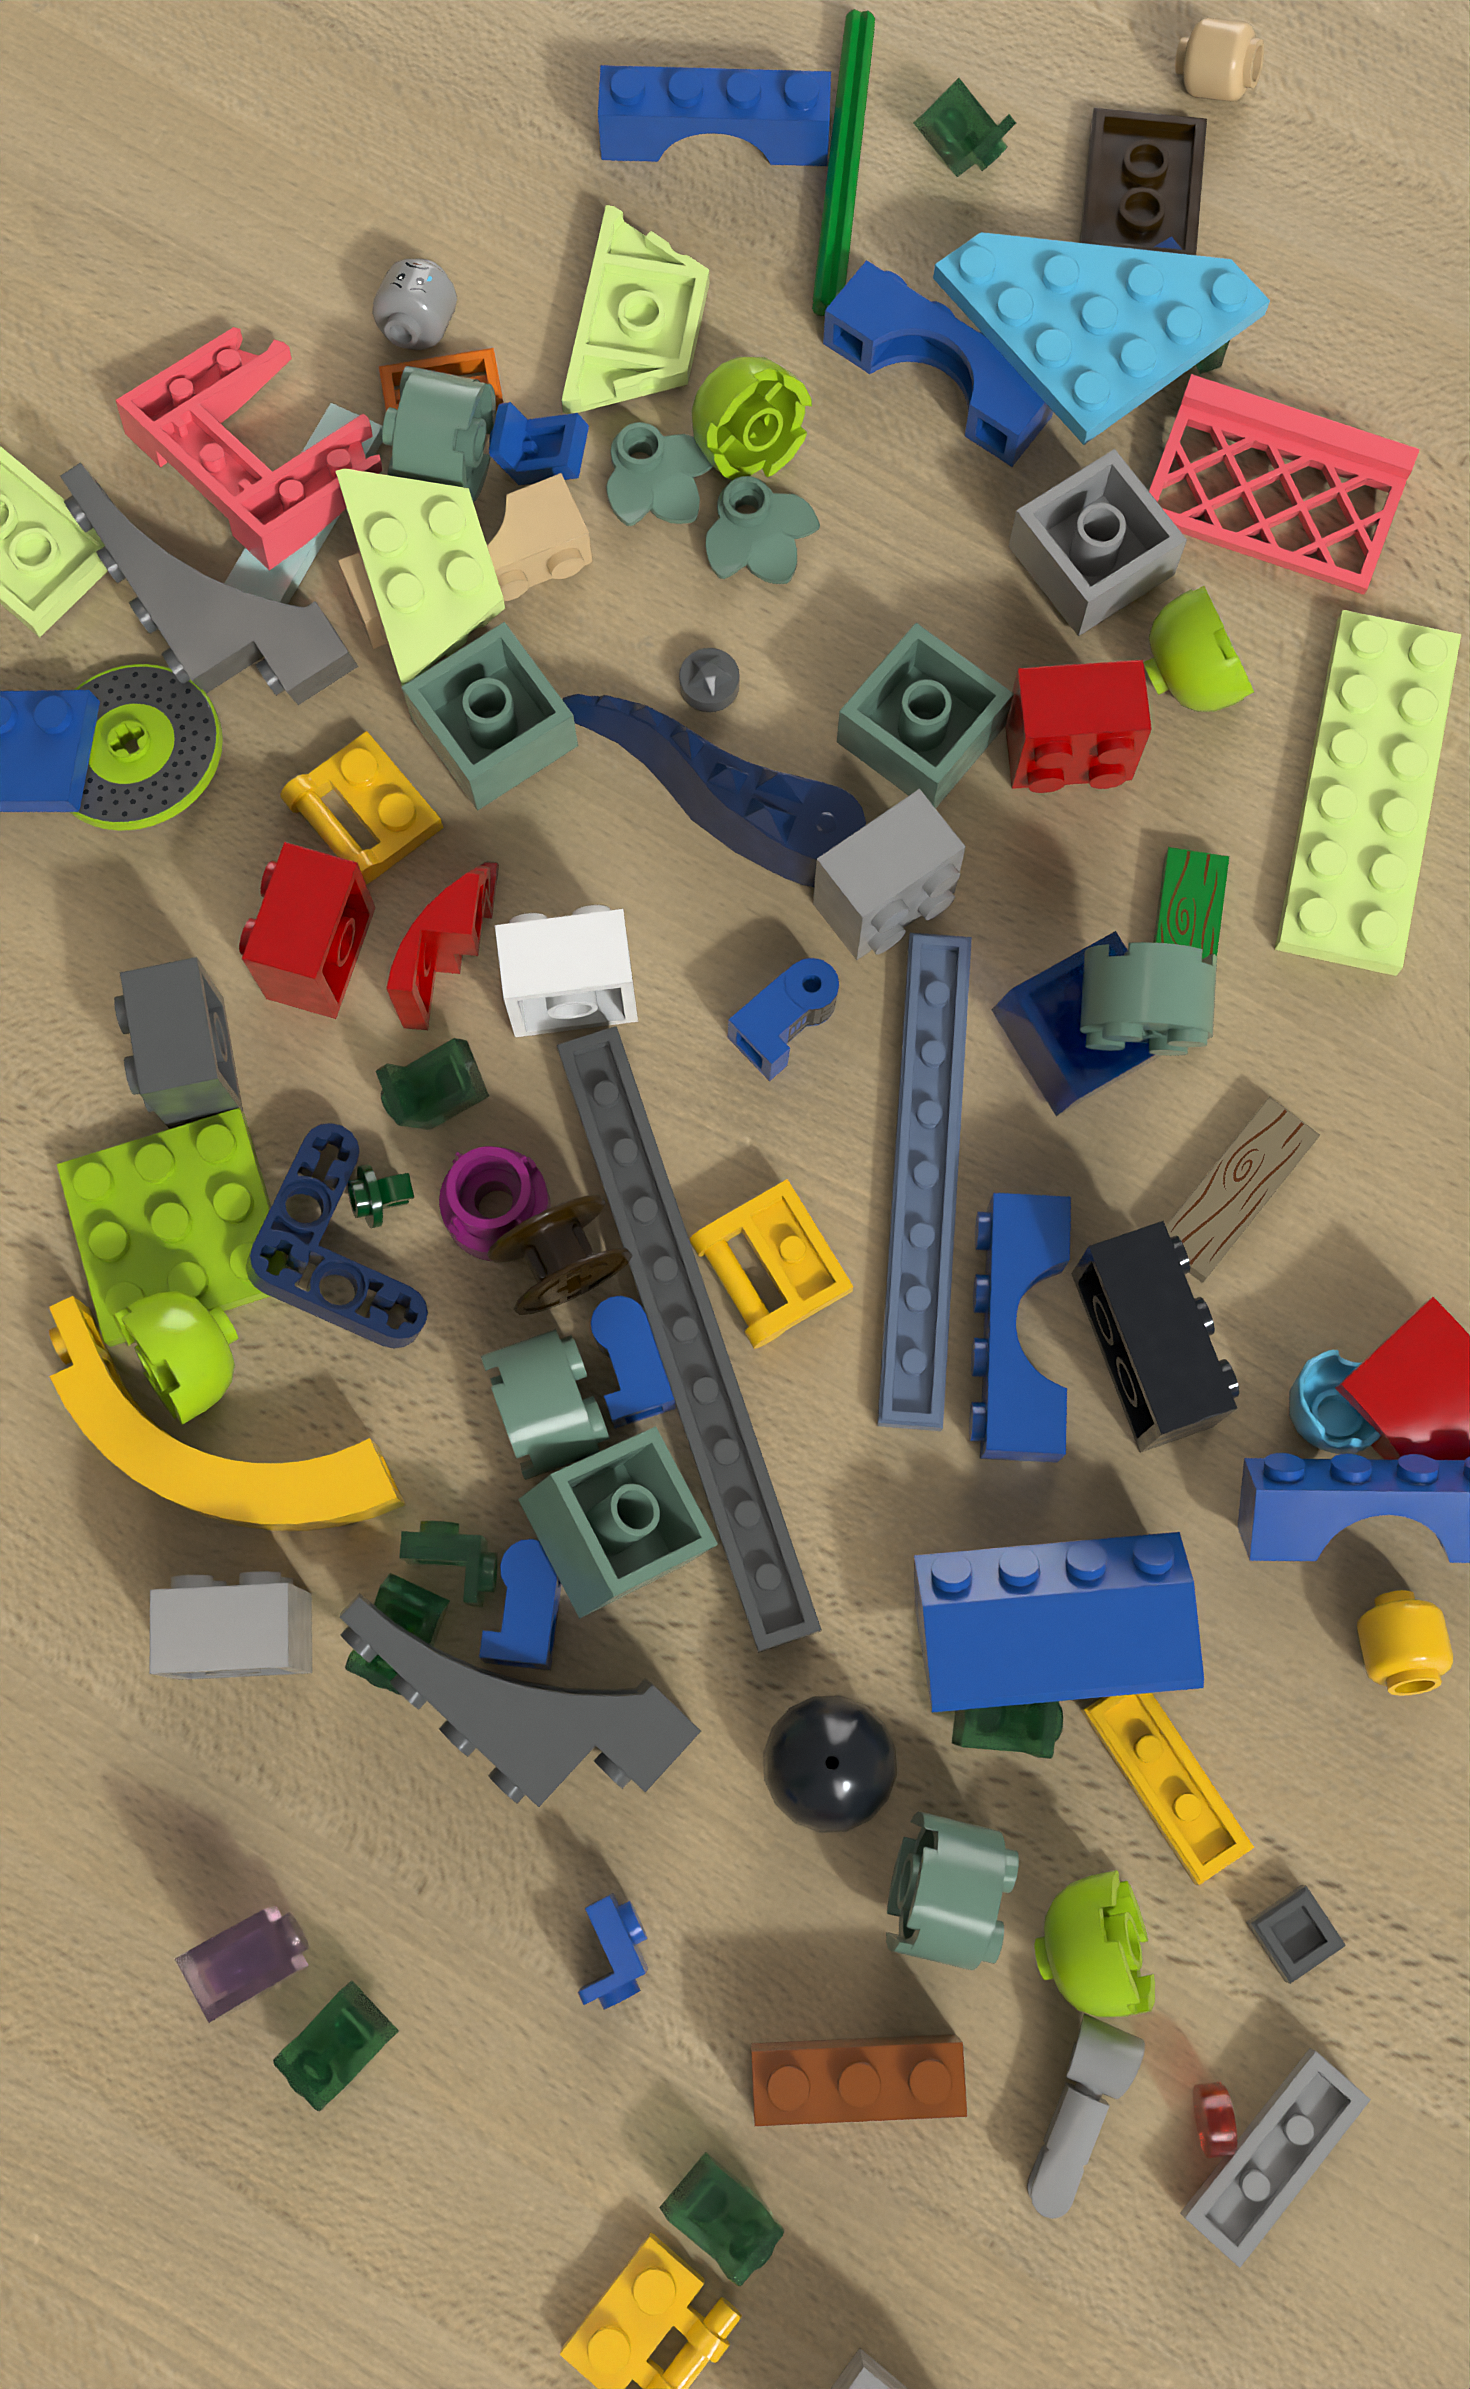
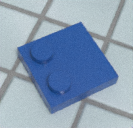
[0,690,100,812]

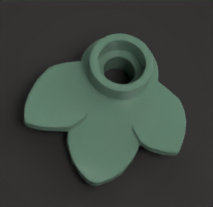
[606,422,713,526]
[706,476,820,584]

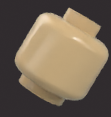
[1175,17,1264,102]

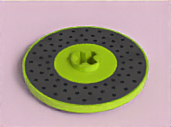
[69,664,223,831]

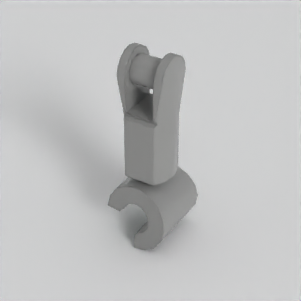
[1027,2013,1145,2219]

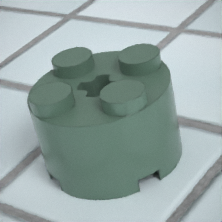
[382,366,496,502]
[1080,942,1217,1056]
[481,1329,610,1480]
[886,1811,1019,1971]

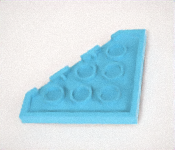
[933,232,1270,445]

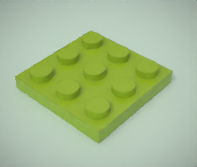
[56,1108,289,1347]

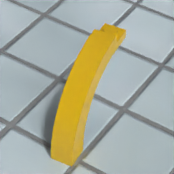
[49,1296,406,1531]

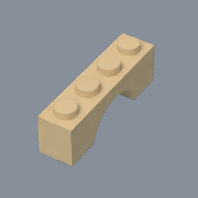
[338,473,593,649]

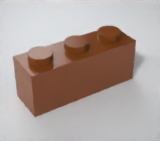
[751,2034,967,2126]

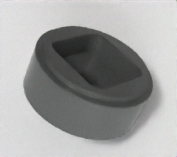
[679,648,740,712]

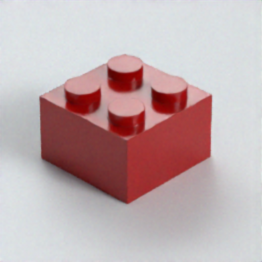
[1005,660,1152,793]
[239,842,376,1019]

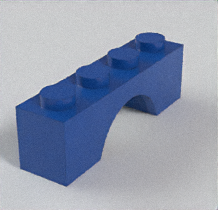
[598,65,831,166]
[823,260,1053,467]
[969,1193,1071,1463]
[1237,1453,1470,1563]

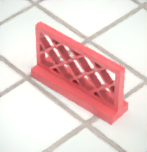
[1149,374,1420,595]

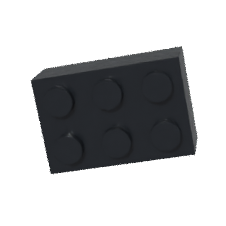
[1071,1221,1239,1453]

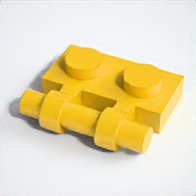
[560,2232,742,2389]

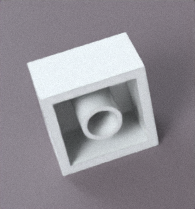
[495,905,638,1037]

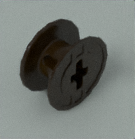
[487,1195,633,1315]

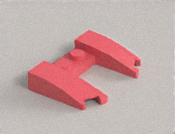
[116,327,383,571]

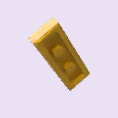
[1081,1693,1255,1885]

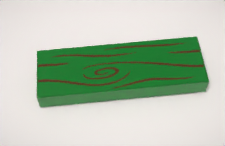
[1153,847,1230,959]

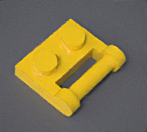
[280,731,444,885]
[689,1179,854,1349]

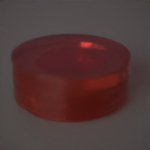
[1193,2082,1237,2158]

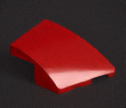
[386,861,499,1031]
[1335,1297,1470,1460]

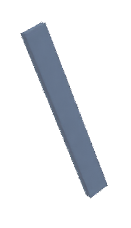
[877,933,972,1431]

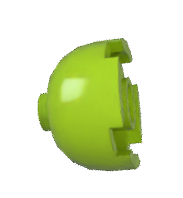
[691,357,812,481]
[1144,586,1254,712]
[114,1291,239,1425]
[1034,1870,1155,2017]

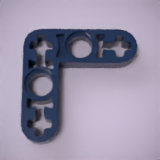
[246,1123,428,1349]

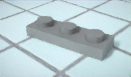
[1180,2048,1371,2268]

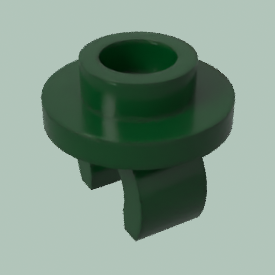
[348,1164,415,1228]

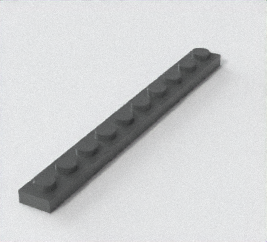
[557,1026,822,1653]

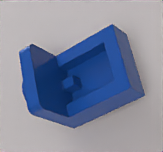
[489,402,589,485]
[578,1893,648,2010]

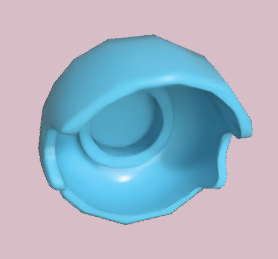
[1289,1350,1381,1454]

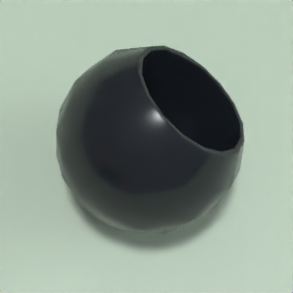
[763,1695,897,1833]

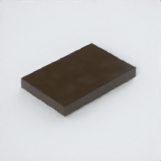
[1080,108,1207,255]

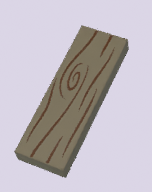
[1166,1096,1320,1283]

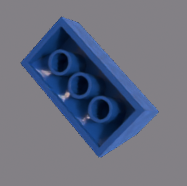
[914,1532,1204,1713]

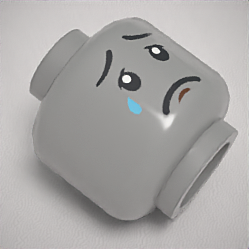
[372,259,457,350]

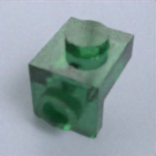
[913,78,1016,177]
[376,1038,489,1130]
[399,1521,498,1607]
[345,1573,450,1695]
[952,1701,1063,1759]
[273,1981,399,2111]
[659,2152,784,2286]

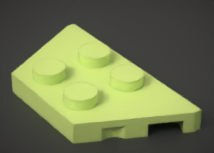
[561,205,710,414]
[336,468,505,686]

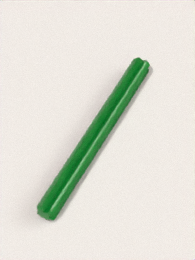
[812,9,876,316]

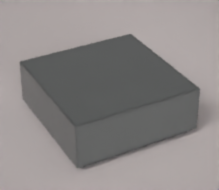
[1246,1885,1346,1984]

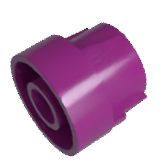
[439,1146,551,1261]

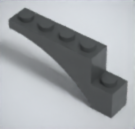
[60,462,359,705]
[340,1593,701,1807]

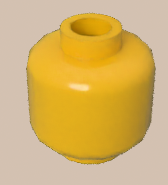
[1357,1590,1453,1696]

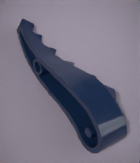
[562,694,866,887]

